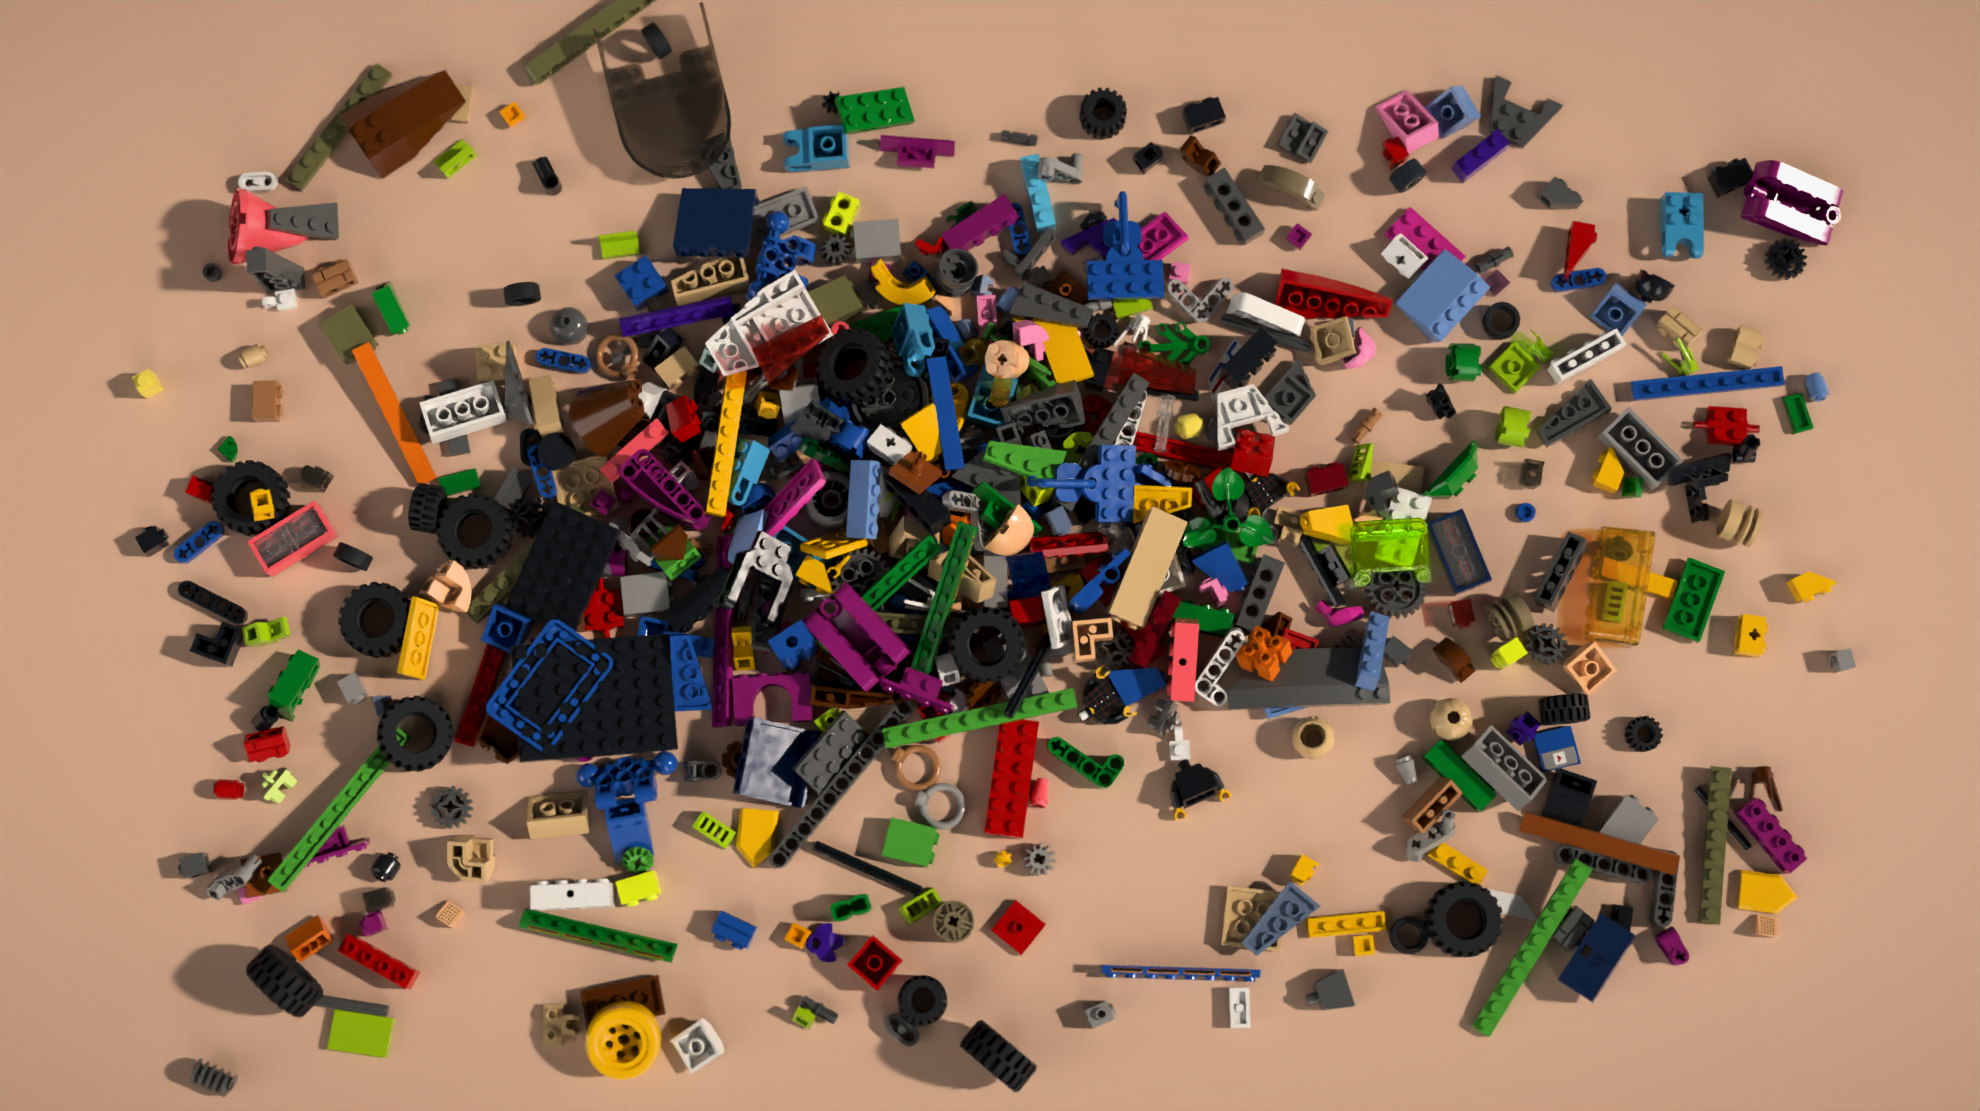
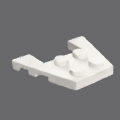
[1217,384,1289,451]

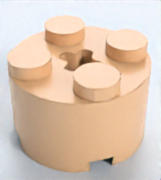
[985,340,1029,379]

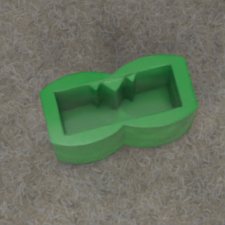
[830,894,872,922]

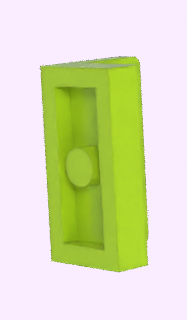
[434,139,477,179]
[598,231,641,260]

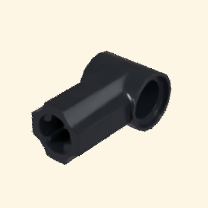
[532,157,562,196]
[652,390,681,430]
[1732,434,1760,463]

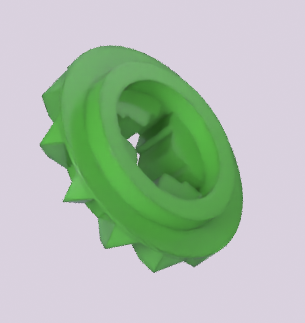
[622,847,654,875]

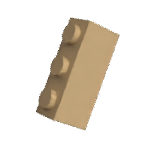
[526,790,590,840]

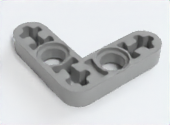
[1165,278,1234,322]
[942,491,991,552]

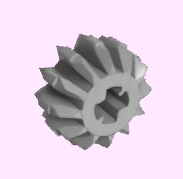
[1023,843,1056,876]

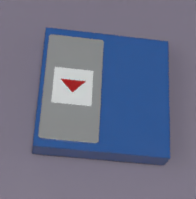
[1533,726,1581,773]

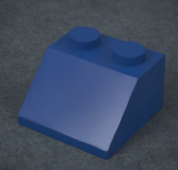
[481,603,535,653]

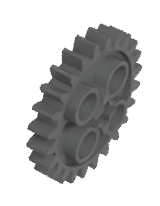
[830,549,891,596]
[1364,562,1427,619]

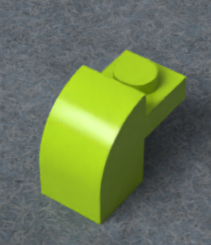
[242,617,291,647]

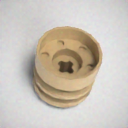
[1716,499,1763,547]

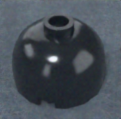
[1635,269,1675,304]

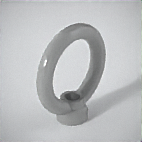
[915,783,966,830]

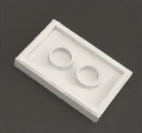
[1041,584,1073,649]

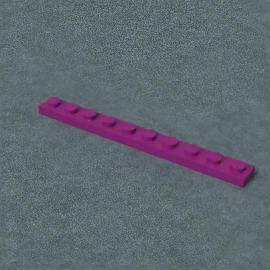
[712,535,734,728]

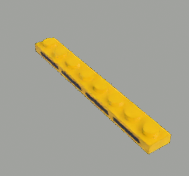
[705,371,747,517]

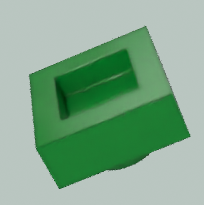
[1622,477,1644,498]

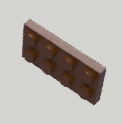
[580,975,666,1029]

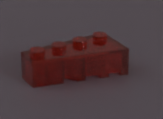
[752,315,830,385]
[1118,341,1197,394]

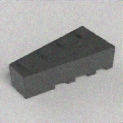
[246,247,306,293]

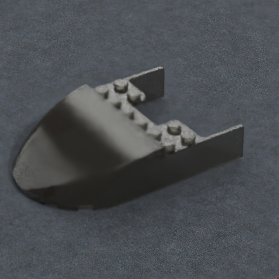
[593,2,731,179]

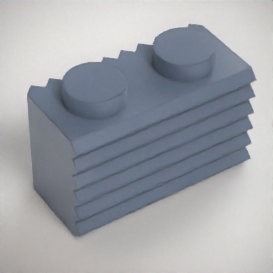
[1043,506,1073,537]

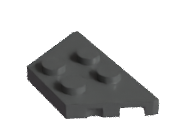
[1264,359,1316,425]
[952,450,1021,506]

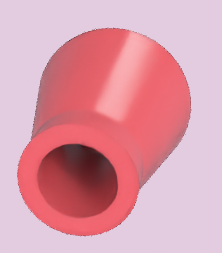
[1029,778,1048,808]

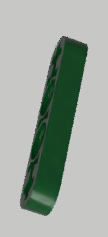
[798,437,857,475]

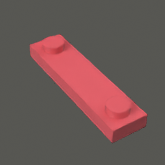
[600,418,670,483]

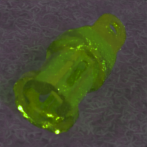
[1521,330,1555,365]

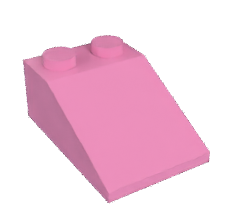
[1375,90,1439,153]

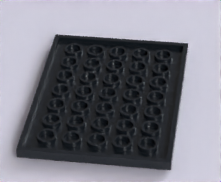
[511,634,678,763]

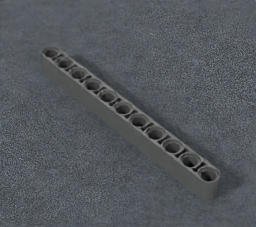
[770,701,913,869]

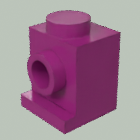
[359,911,388,937]

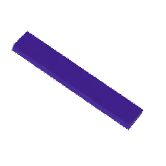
[619,296,735,337]

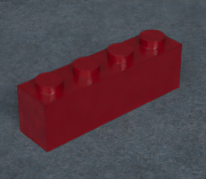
[1128,590,1182,668]

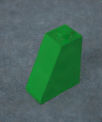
[371,281,410,335]

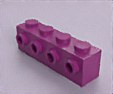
[941,194,1019,252]
[1733,797,1807,874]

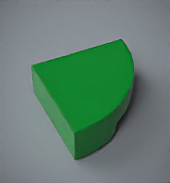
[217,435,238,462]

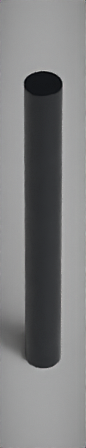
[1694,785,1752,850]

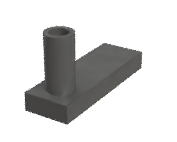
[1000,227,1056,281]

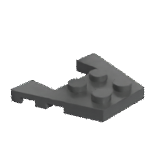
[1489,75,1563,148]

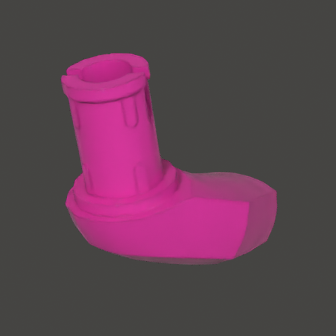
[1315,600,1364,627]

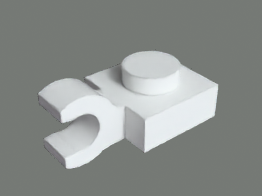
[262,289,298,312]
[1169,726,1190,761]

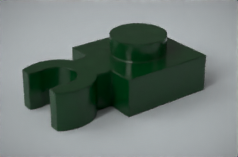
[946,200,978,228]

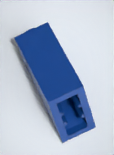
[1192,540,1248,592]
[1107,668,1167,706]

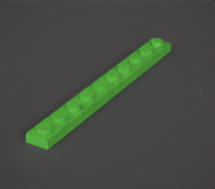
[882,688,1077,749]
[267,728,411,893]
[1471,859,1593,1037]

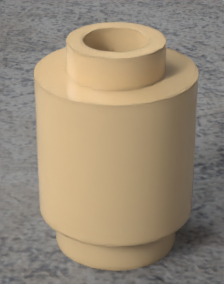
[238,343,269,368]

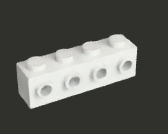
[1547,328,1627,385]

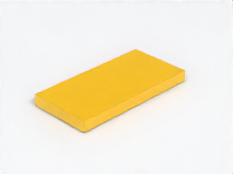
[1033,319,1094,384]
[397,597,439,680]

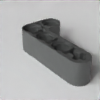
[1650,848,1679,928]

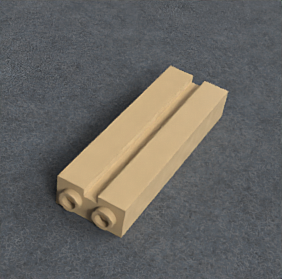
[1106,507,1188,631]

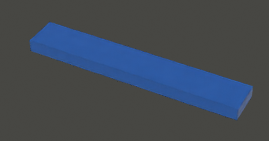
[926,356,965,471]

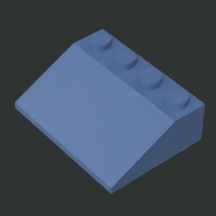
[1395,249,1491,343]

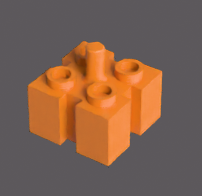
[1236,625,1292,682]

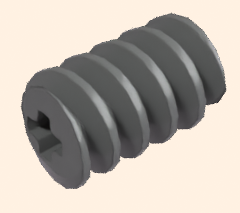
[191,1059,238,1097]

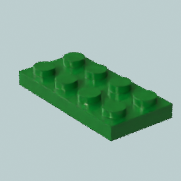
[834,87,915,134]
[1662,557,1725,643]

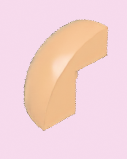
[985,504,1034,556]
[418,560,471,612]

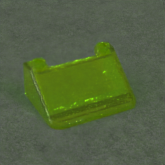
[1349,517,1432,587]

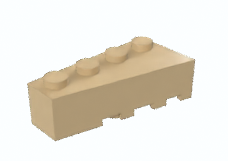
[671,257,750,306]

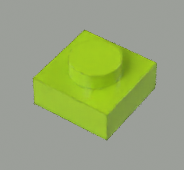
[792,1006,816,1030]

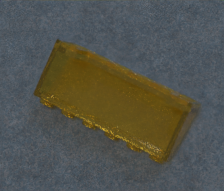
[1583,526,1655,648]

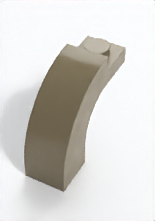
[1257,165,1325,211]

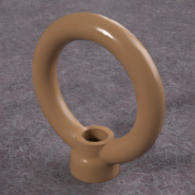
[595,333,639,380]
[891,745,941,791]

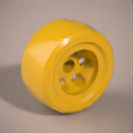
[585,1001,662,1080]

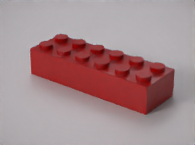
[984,719,1039,839]

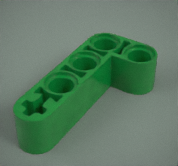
[1047,737,1124,789]

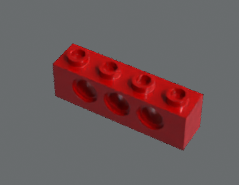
[337,934,420,989]

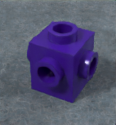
[1506,711,1541,746]

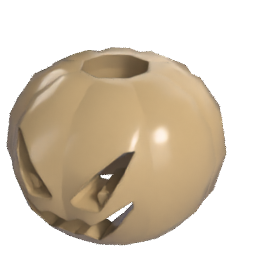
[1430,698,1473,741]
[1292,716,1335,759]

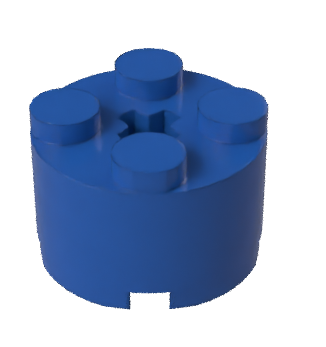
[829,418,872,460]

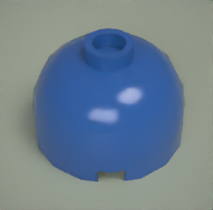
[740,483,776,516]

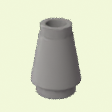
[1395,754,1417,784]

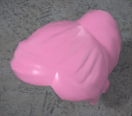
[1342,327,1376,370]

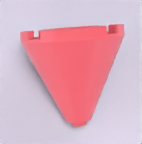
[227,188,308,265]

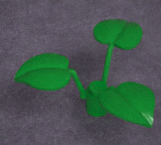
[1183,467,1273,548]

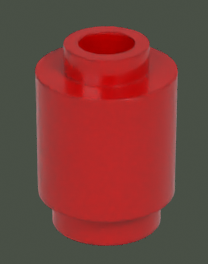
[213,779,244,800]

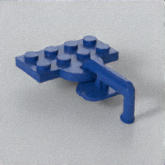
[1086,191,1164,300]
[1027,444,1136,522]

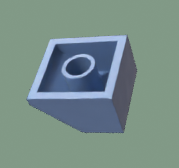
[1425,85,1481,139]
[1589,282,1647,336]

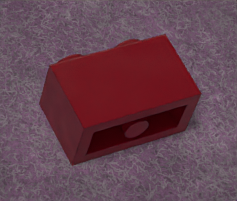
[1304,462,1349,497]

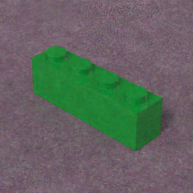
[1157,596,1234,638]
[1421,739,1497,813]

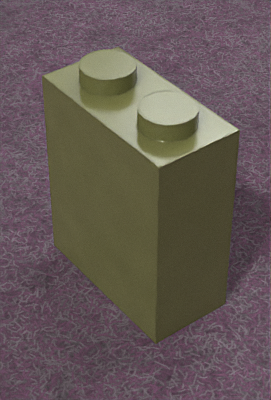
[808,275,863,328]
[319,304,379,365]

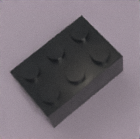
[1219,327,1278,389]

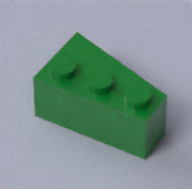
[267,649,320,722]

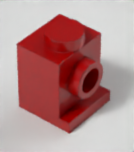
[1382,136,1409,170]
[185,475,215,504]

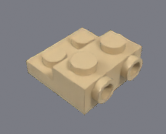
[1310,316,1357,366]

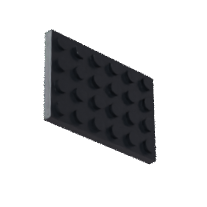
[506,500,621,631]

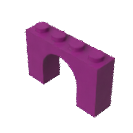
[732,671,813,727]

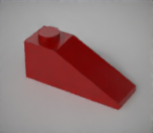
[1563,221,1597,279]

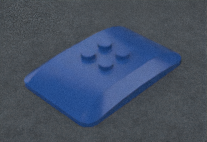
[486,619,613,752]

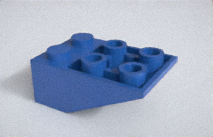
[604,798,654,863]

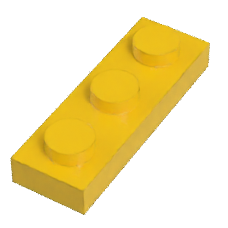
[1427,843,1488,884]

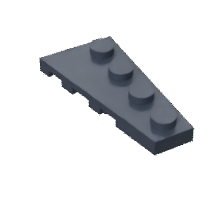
[1241,881,1321,956]

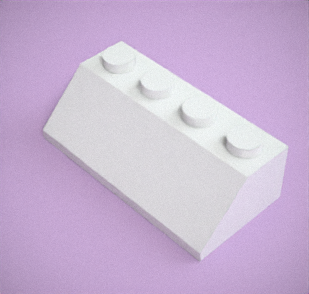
[419,380,507,444]

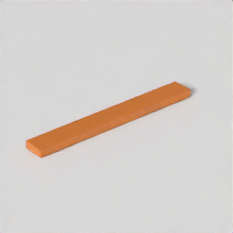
[352,342,437,484]

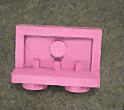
[1197,578,1228,608]

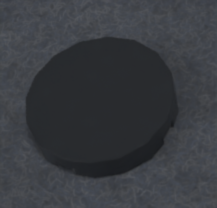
[537,433,576,470]

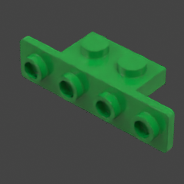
[972,482,1042,537]

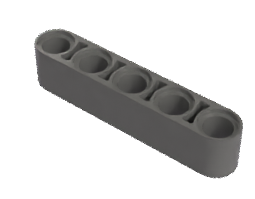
[1553,845,1652,884]

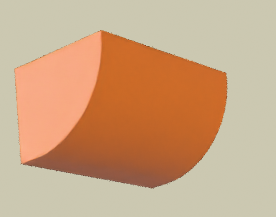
[285,915,334,962]

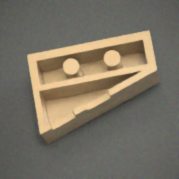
[527,375,567,438]
[927,551,996,603]

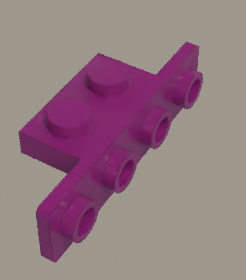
[880,135,955,168]
[880,667,954,714]
[305,825,370,868]

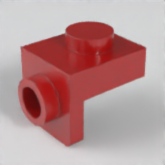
[915,237,946,257]
[720,506,736,533]

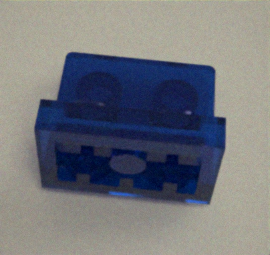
[1006,551,1051,600]

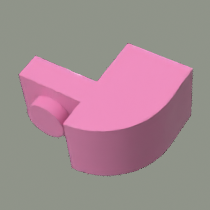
[1012,320,1049,361]

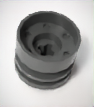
[934,248,978,298]

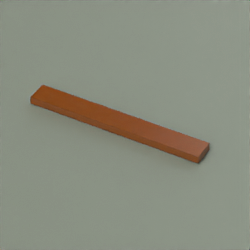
[1519,811,1680,875]

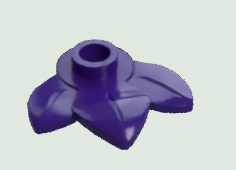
[806,923,845,963]

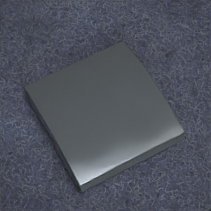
[1276,113,1329,163]

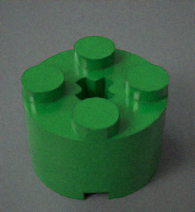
[1445,343,1482,382]

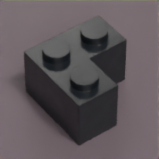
[190,621,244,667]

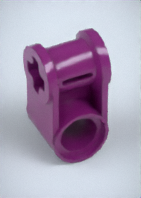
[608,539,629,577]
[1654,926,1689,966]

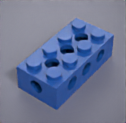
[768,620,818,671]

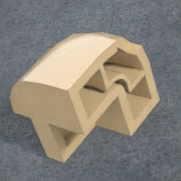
[447,835,496,882]

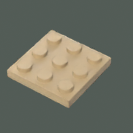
[552,455,620,517]
[1221,886,1282,952]

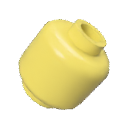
[1174,413,1204,439]

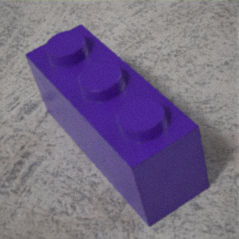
[1451,129,1510,183]

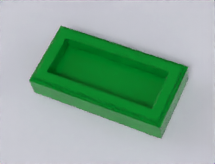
[1782,393,1814,434]
[438,468,481,497]

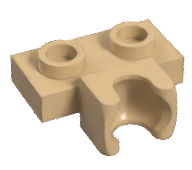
[1273,506,1309,547]
[543,1005,580,1045]

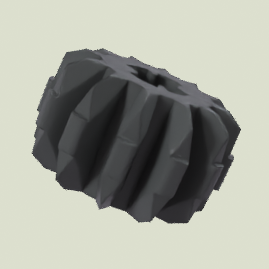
[820,233,852,266]

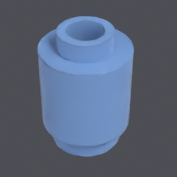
[1805,372,1829,402]

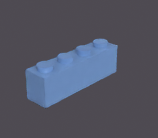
[846,460,882,539]
[1355,612,1390,691]

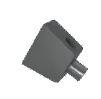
[1305,969,1355,1010]

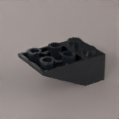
[1541,768,1597,827]

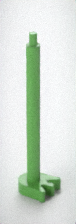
[981,322,1051,375]

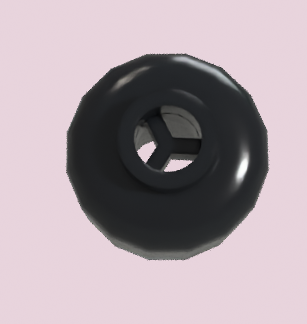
[371,852,401,883]

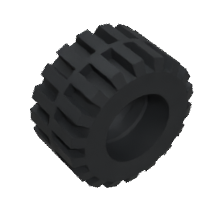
[1079,88,1127,139]
[408,483,447,534]
[1538,693,1590,725]
[898,975,947,1025]

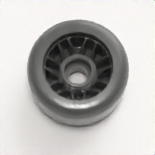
[803,470,850,530]

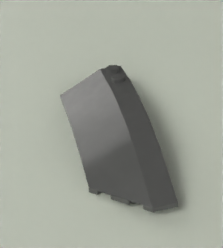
[1227,647,1390,710]

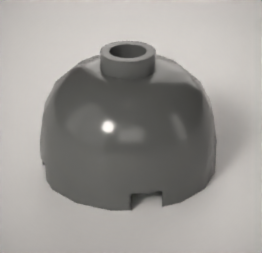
[550,307,589,346]

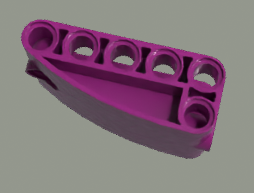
[1740,160,1844,245]
[619,449,711,532]
[802,581,911,692]

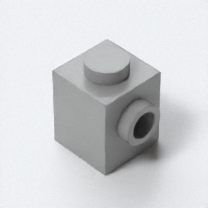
[1084,1001,1116,1029]

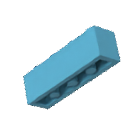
[1020,153,1056,234]

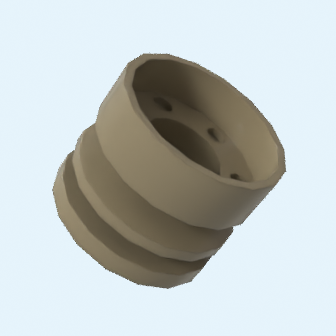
[1484,591,1534,642]
[933,901,974,943]

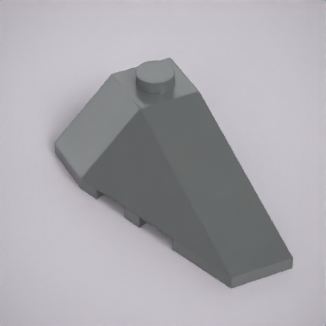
[502,341,533,425]
[1000,380,1085,428]

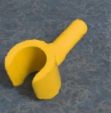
[827,554,851,578]

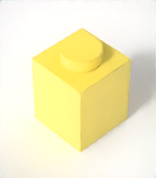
[131,368,164,399]

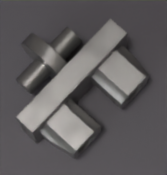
[1147,699,1182,736]

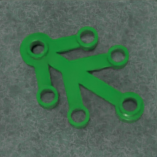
[1137,322,1211,373]

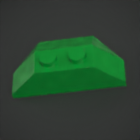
[1422,440,1478,499]

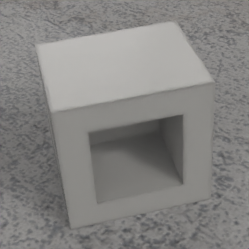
[1829,648,1856,673]

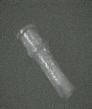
[1154,395,1176,453]

